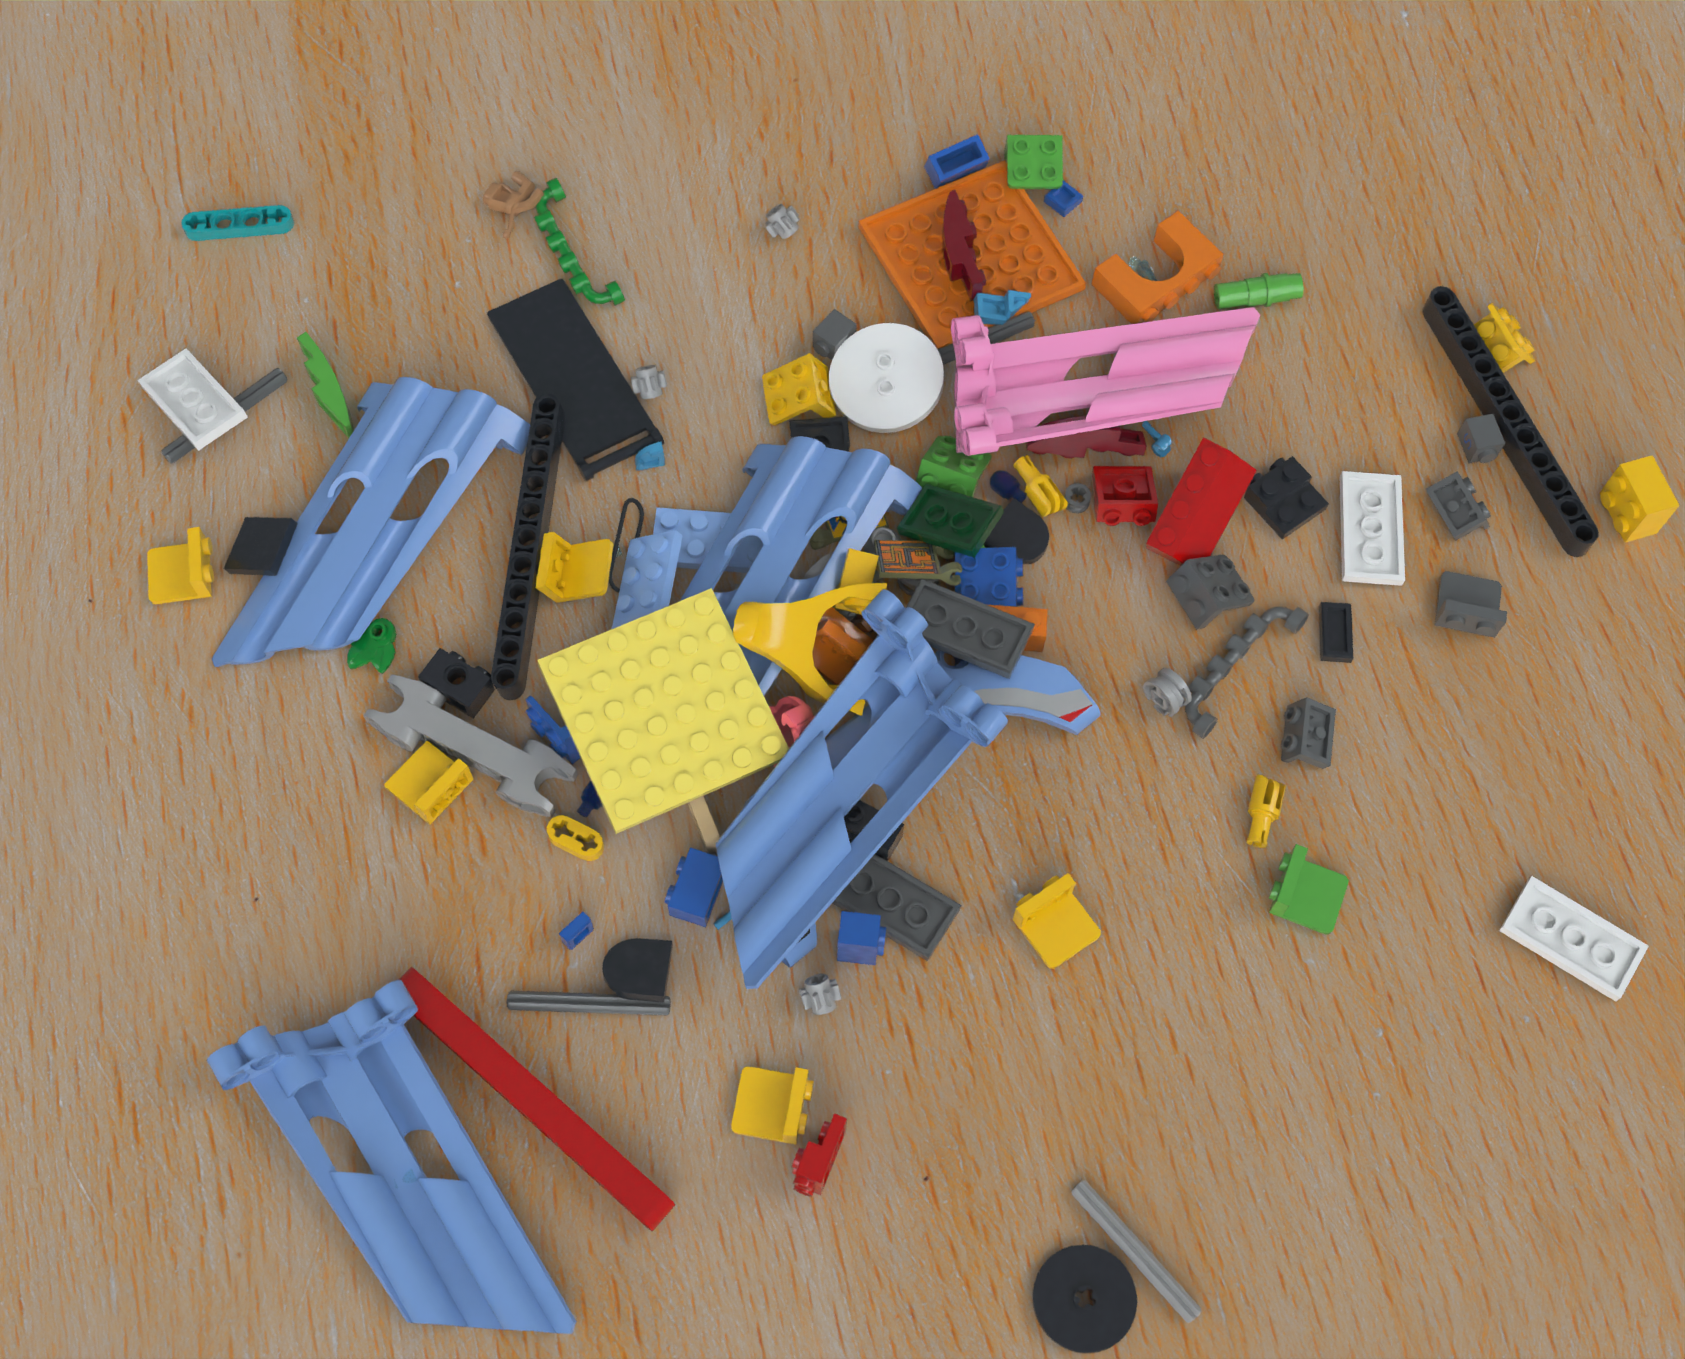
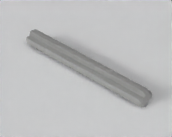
[1071,1180,1202,1323]

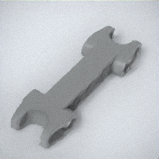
[364,675,578,818]

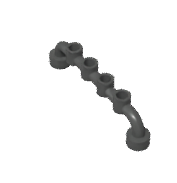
[1185,607,1309,739]

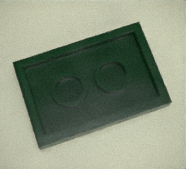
[897,484,1004,558]

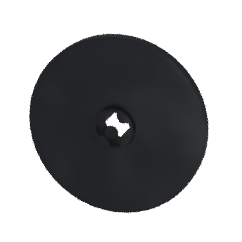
[1032,1245,1137,1354]

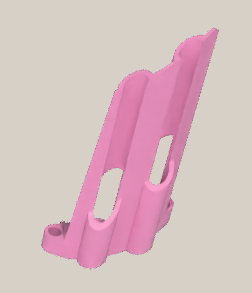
[951,307,1260,456]

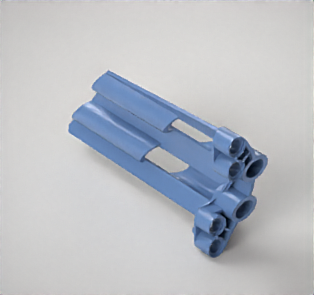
[212,377,530,667]
[680,436,923,695]
[716,589,1008,989]
[207,980,576,1334]

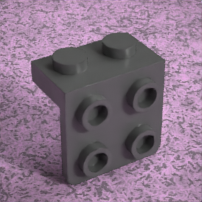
[1166,555,1255,630]
[1435,571,1507,638]

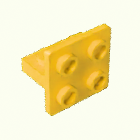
[1474,303,1535,373]

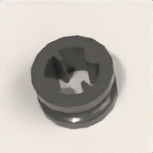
[1064,483,1091,513]

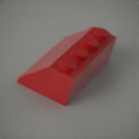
[1146,437,1257,566]

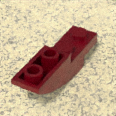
[942,190,986,301]
[1025,416,1147,459]

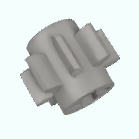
[765,204,800,239]
[631,365,667,399]
[799,974,842,1015]

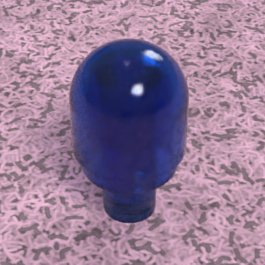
[990,470,1027,503]
[577,780,603,818]

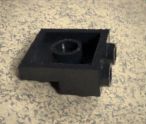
[1244,456,1329,540]

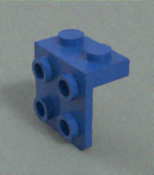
[955,547,1023,607]
[525,695,581,765]

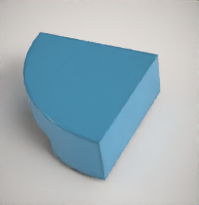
[635,442,665,470]

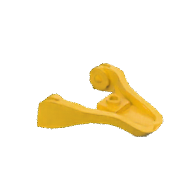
[733,583,887,716]

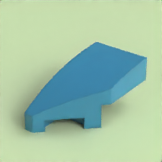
[974,290,1031,325]

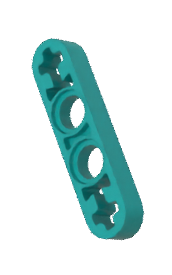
[181,205,294,241]

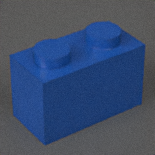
[924,134,990,189]
[665,847,723,928]
[837,911,886,965]

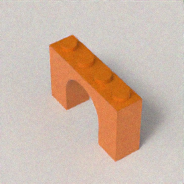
[1091,211,1224,324]

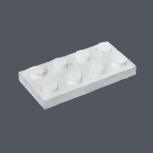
[137,348,248,451]
[1340,471,1405,586]
[1499,876,1648,1001]

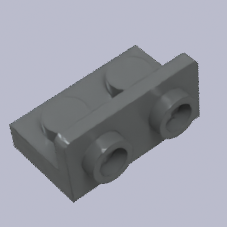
[1426,471,1491,540]
[1281,697,1336,769]

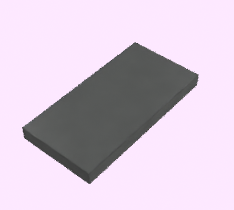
[906,579,1035,679]
[832,840,962,961]

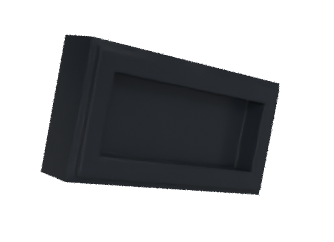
[1319,602,1354,663]

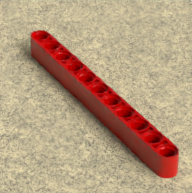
[399,967,676,1232]

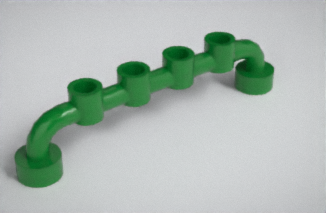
[534,178,625,306]

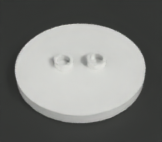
[829,323,944,433]

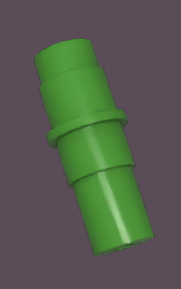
[1214,273,1304,309]

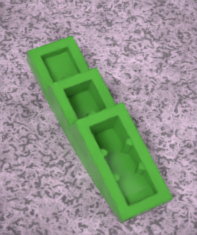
[297,332,354,439]

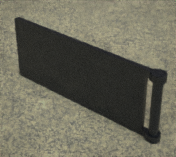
[487,279,664,481]

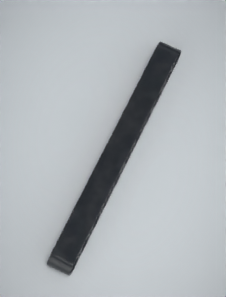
[1422,286,1599,557]
[491,392,565,700]

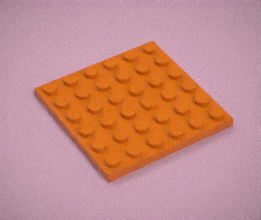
[858,160,1086,349]

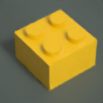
[1599,455,1680,543]

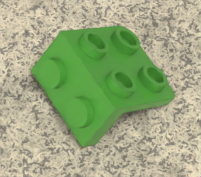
[1004,135,1063,189]
[916,436,992,497]
[1269,844,1349,935]

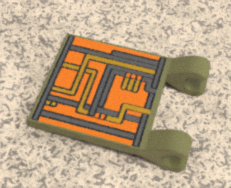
[874,540,963,586]

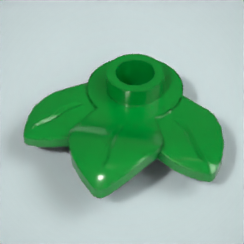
[347,618,397,674]

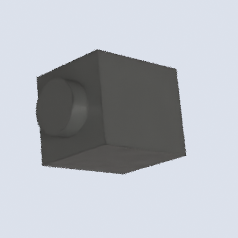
[813,309,857,360]
[1457,414,1505,463]

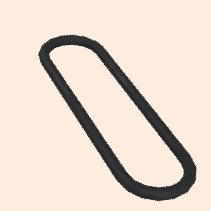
[609,498,644,593]

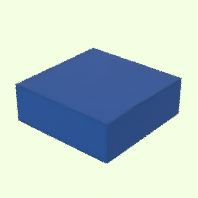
[1044,180,1083,217]
[559,912,594,950]

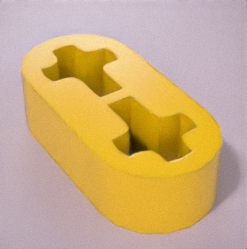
[546,815,604,861]

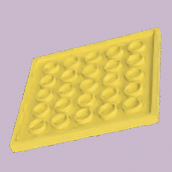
[537,588,789,834]

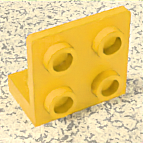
[762,353,836,426]
[384,741,474,825]

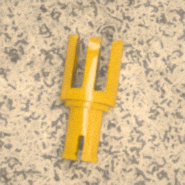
[1013,455,1068,517]
[1246,774,1286,848]

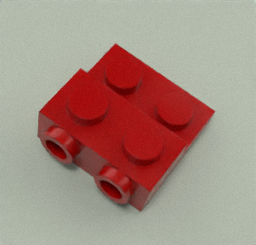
[1092,466,1158,526]
[792,1113,847,1197]

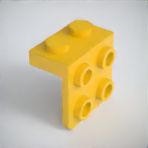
[147,527,214,604]
[535,532,614,603]
[1012,873,1101,969]
[731,1066,814,1145]

